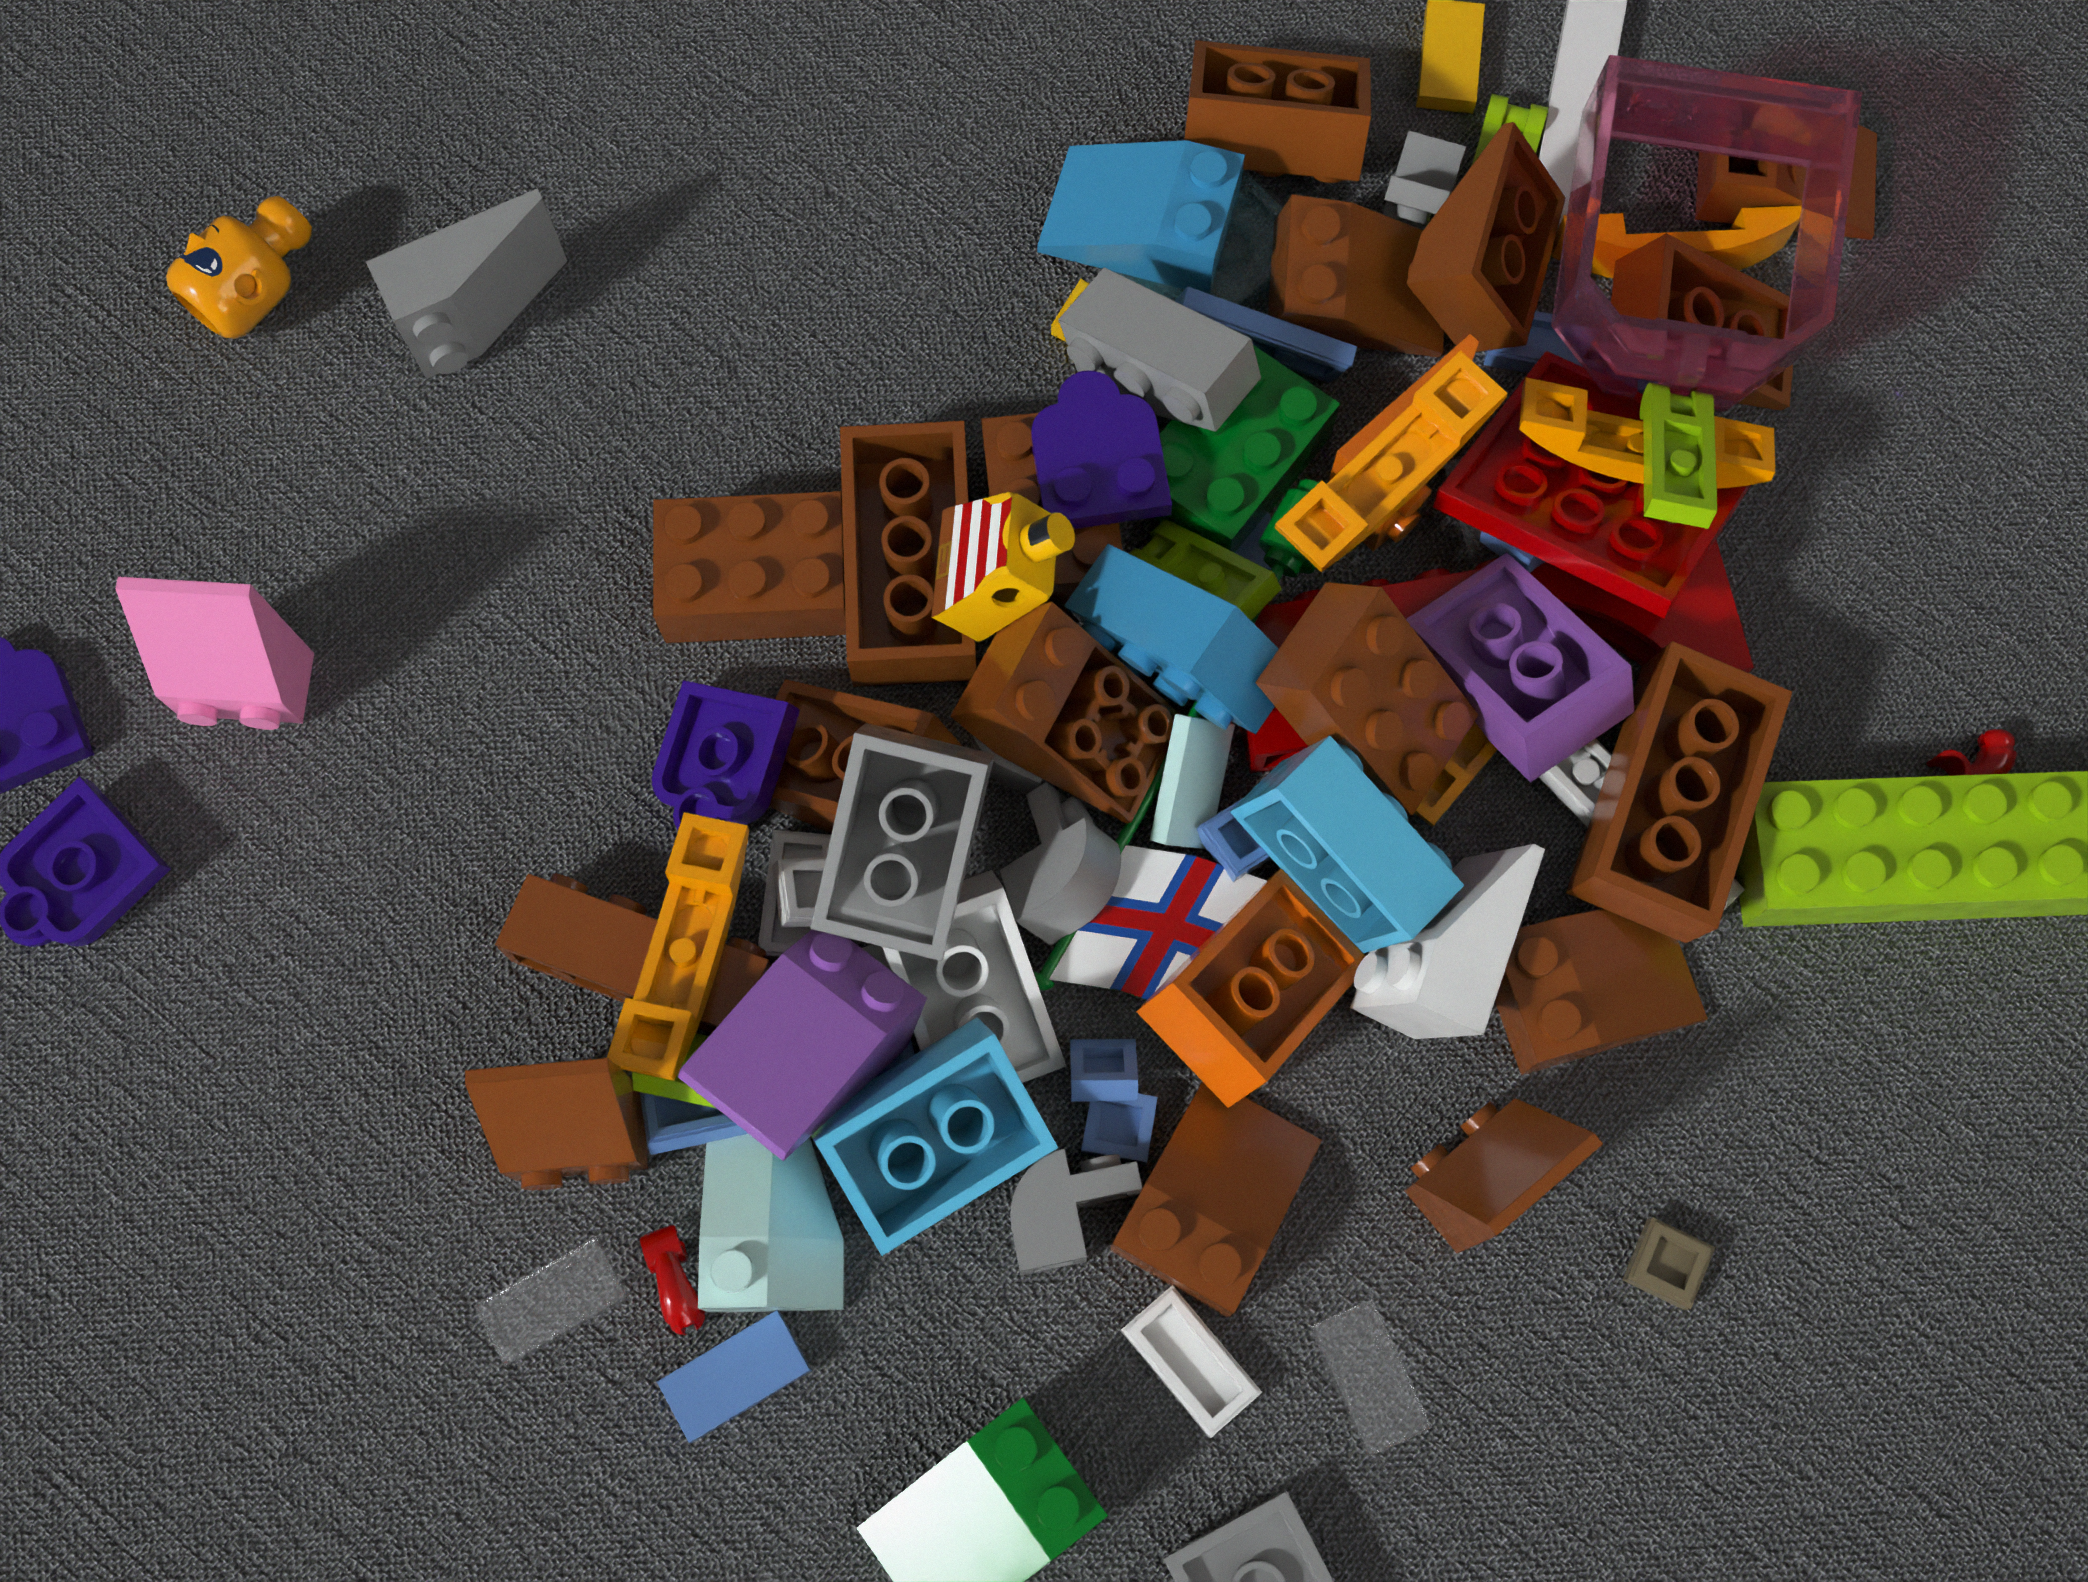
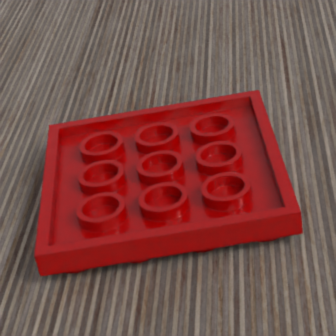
[1433,351,1751,619]

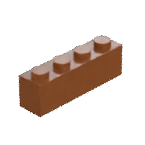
[495,873,772,1035]

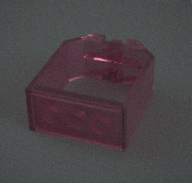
[1551,55,1862,412]

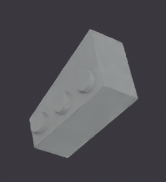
[1058,267,1261,432]

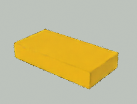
[1416,0,1485,114]

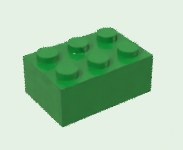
[1153,345,1340,553]

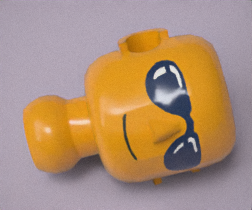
[166,196,312,339]

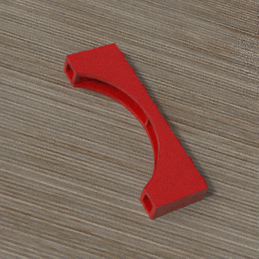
[1240,539,1754,774]

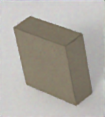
[1622,1217,1715,1310]

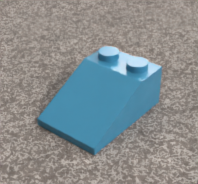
[1037,140,1245,294]

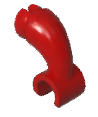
[1926,729,2017,776]
[640,1225,705,1336]

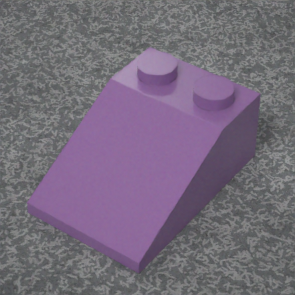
[1406,552,1634,783]
[678,929,927,1161]

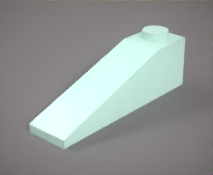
[698,1134,845,1313]

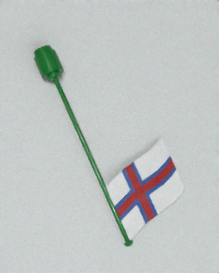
[1033,479,1319,1000]

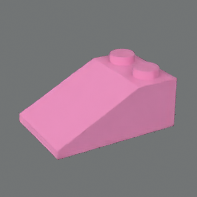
[115,577,314,730]

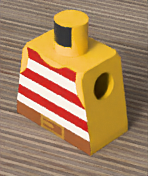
[931,492,1075,642]

